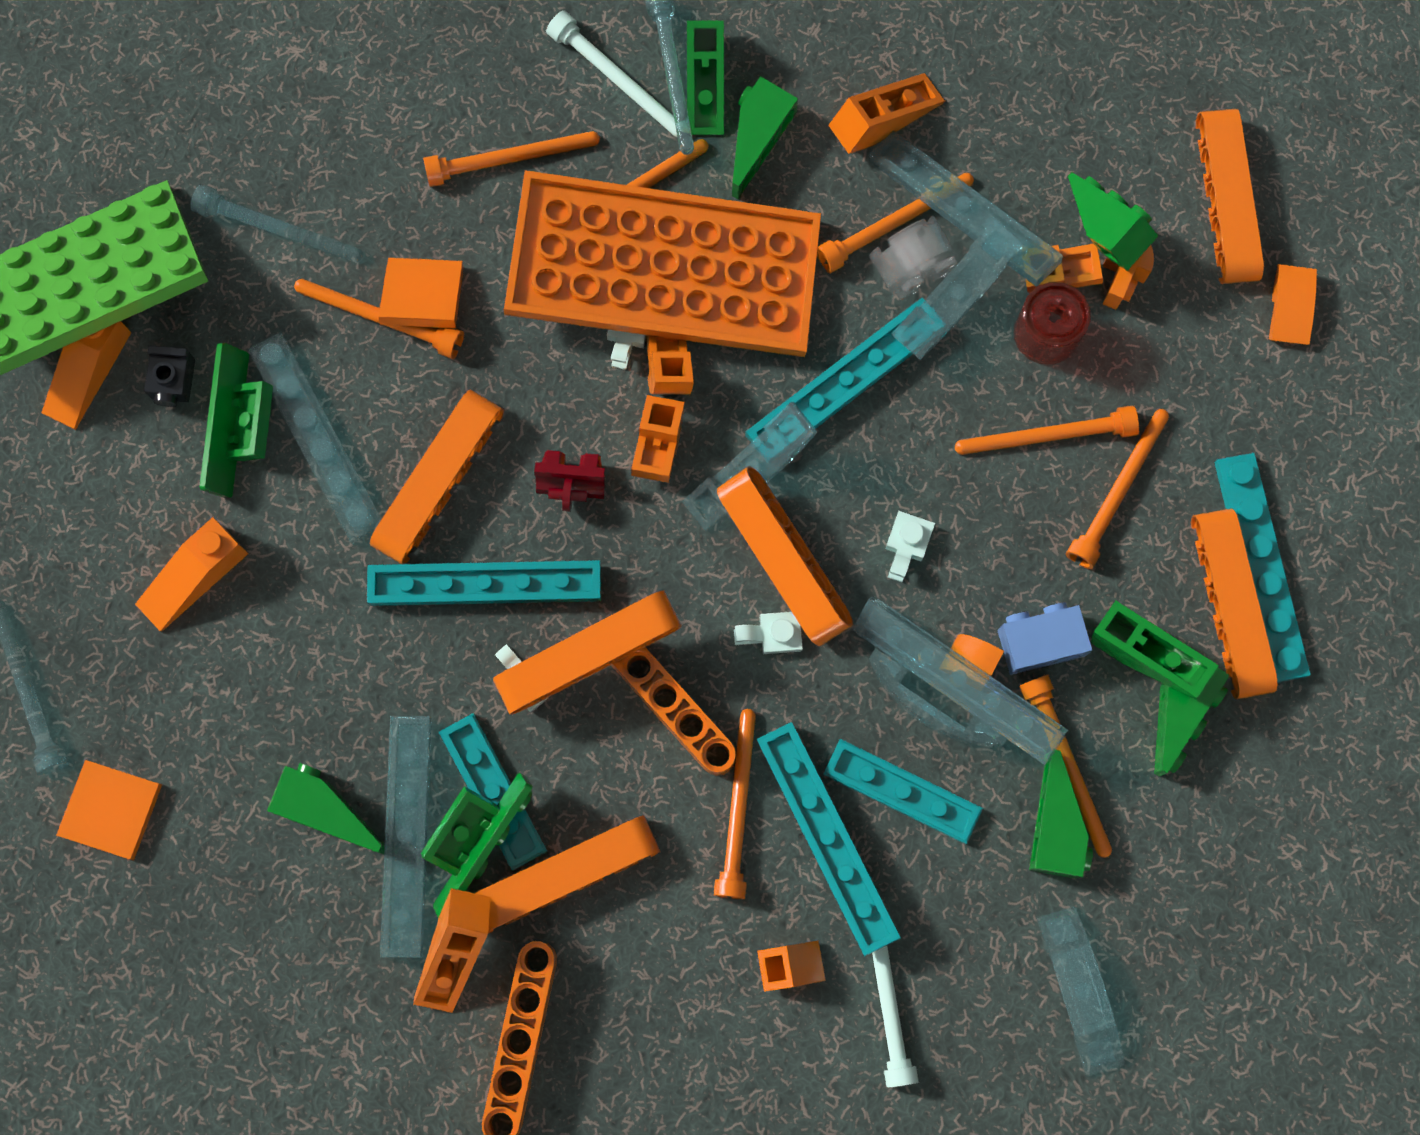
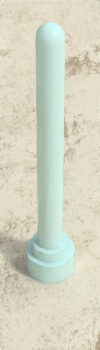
[546,10,686,138]
[872,946,919,1087]

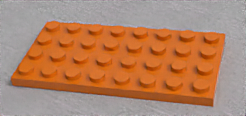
[504,170,821,357]

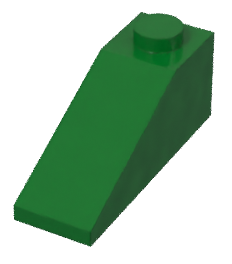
[687,20,724,135]
[732,76,798,199]
[1090,600,1219,699]
[1029,749,1093,879]
[267,763,387,854]

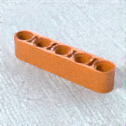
[1196,109,1264,284]
[370,389,504,564]
[717,466,853,646]
[1191,508,1278,699]
[493,590,682,715]
[611,647,736,776]
[474,815,661,933]
[482,941,557,1135]

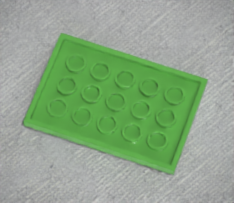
[0,180,209,375]

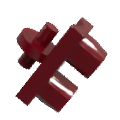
[534,450,605,512]

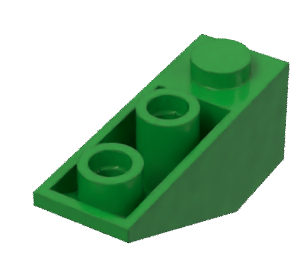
[1068,172,1158,271]
[1154,668,1230,777]

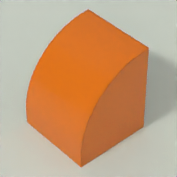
[940,634,1004,690]
[757,940,826,992]

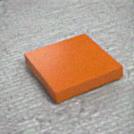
[378,258,463,328]
[56,760,162,860]

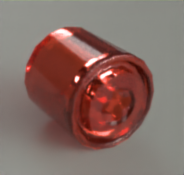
[1014,282,1091,365]

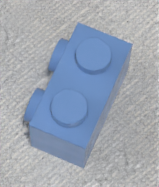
[997,602,1092,675]

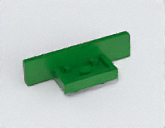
[199,343,273,498]
[421,773,533,918]

